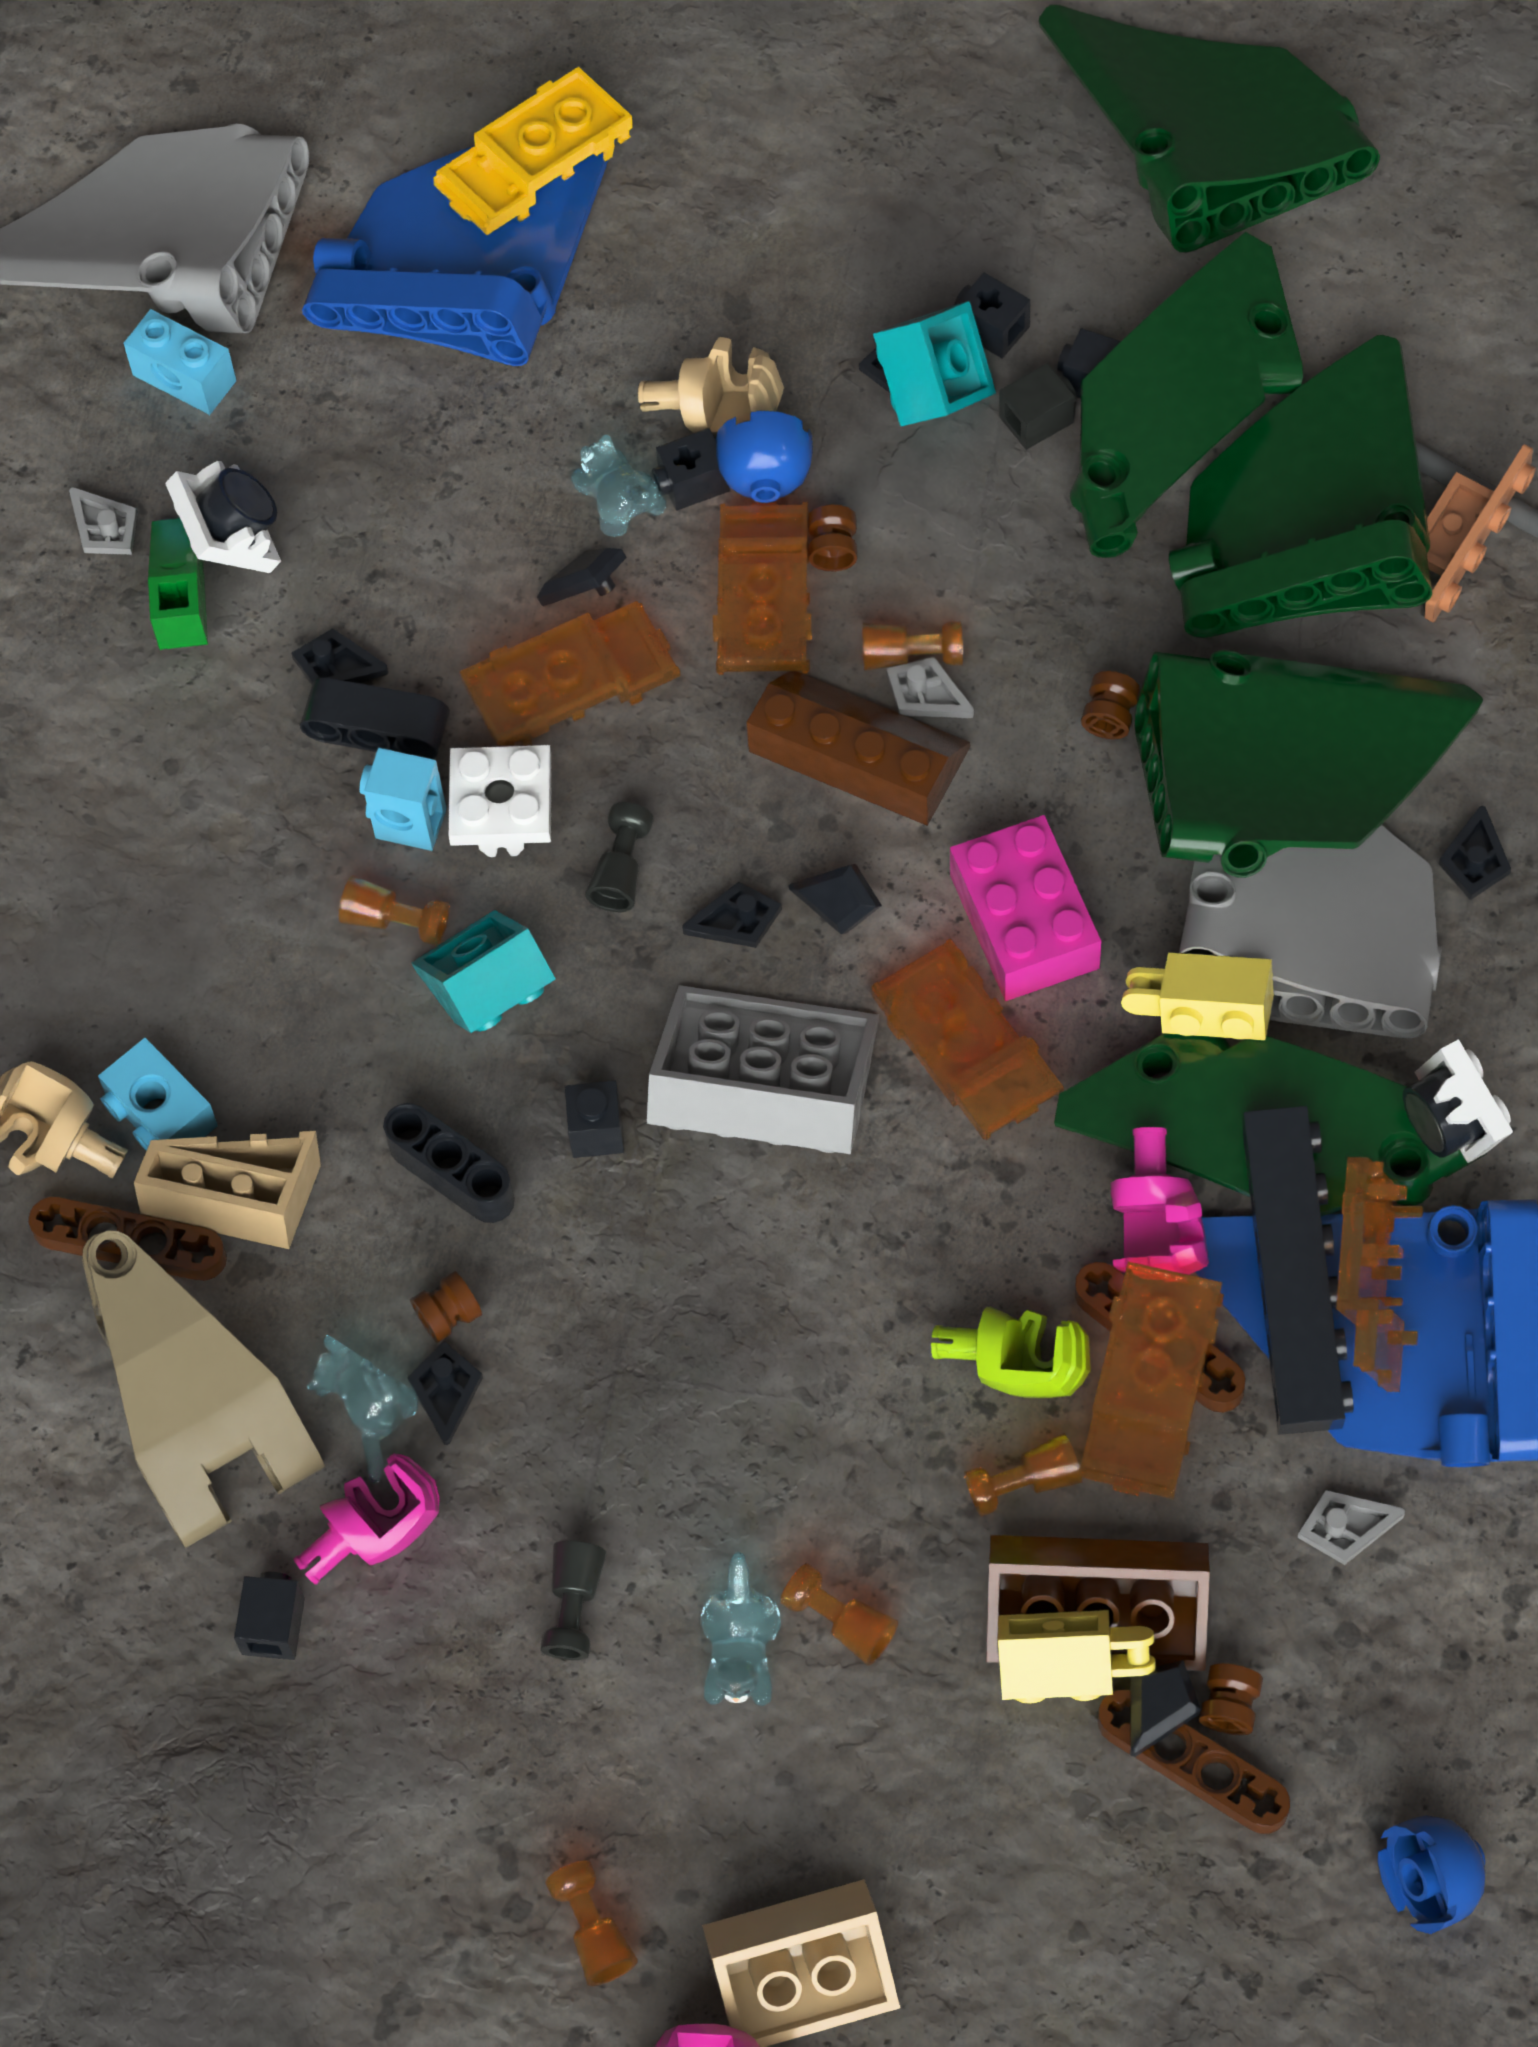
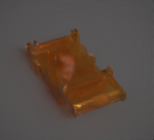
[713,502,812,675]
[459,601,681,747]
[871,938,1064,1140]
[1336,1157,1423,1392]
[1079,1261,1224,1499]

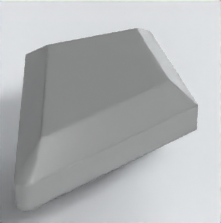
[69,487,138,555]
[886,657,974,718]
[1298,1490,1405,1565]

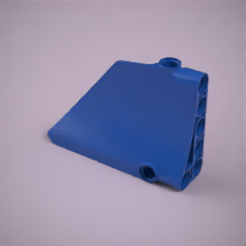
[302,139,616,366]
[1195,1199,1538,1467]

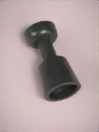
[585,802,654,912]
[540,1540,606,1660]

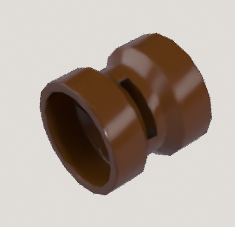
[808,504,857,572]
[1081,671,1140,740]
[410,1271,482,1343]
[1199,1663,1263,1736]

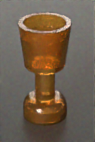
[862,621,963,671]
[339,875,450,946]
[964,1433,1083,1517]
[780,1563,898,1666]
[545,1860,638,1986]

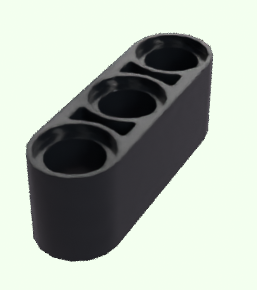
[300,678,450,759]
[383,1103,515,1223]

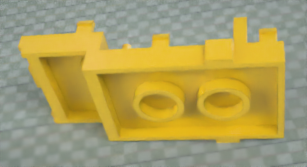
[433,67,632,235]

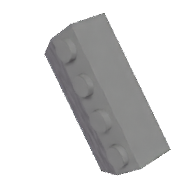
[647,985,879,1154]

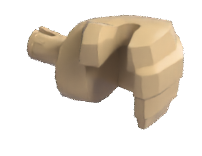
[638,337,784,439]
[0,1061,128,1179]

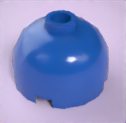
[716,411,813,503]
[1378,1815,1486,1934]

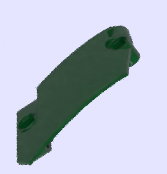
[1070,231,1303,558]
[1054,1033,1487,1217]

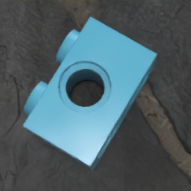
[123,309,237,415]
[360,748,447,851]
[98,1038,218,1151]

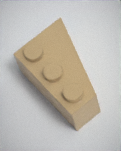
[134,1131,321,1249]

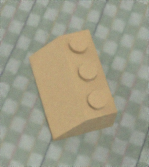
[702,1879,900,2047]

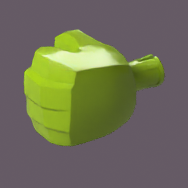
[931,1306,1091,1398]

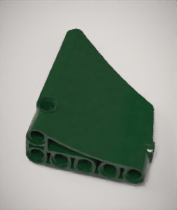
[1039,5,1380,253]
[1169,335,1433,638]
[1134,650,1483,878]

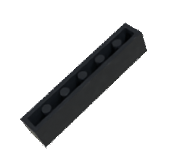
[1242,1106,1354,1435]

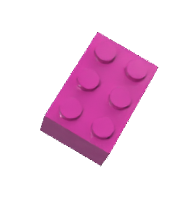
[950,815,1101,1002]

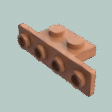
[1425,444,1536,623]

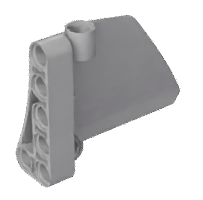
[0,123,309,333]
[1179,825,1442,1038]

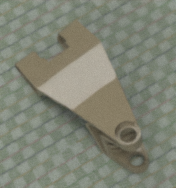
[82,1230,325,1548]

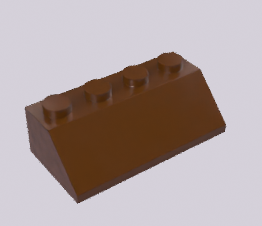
[746,669,970,826]
[986,1535,1210,1671]

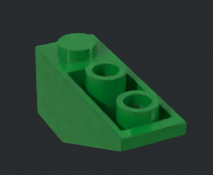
[148,518,208,650]

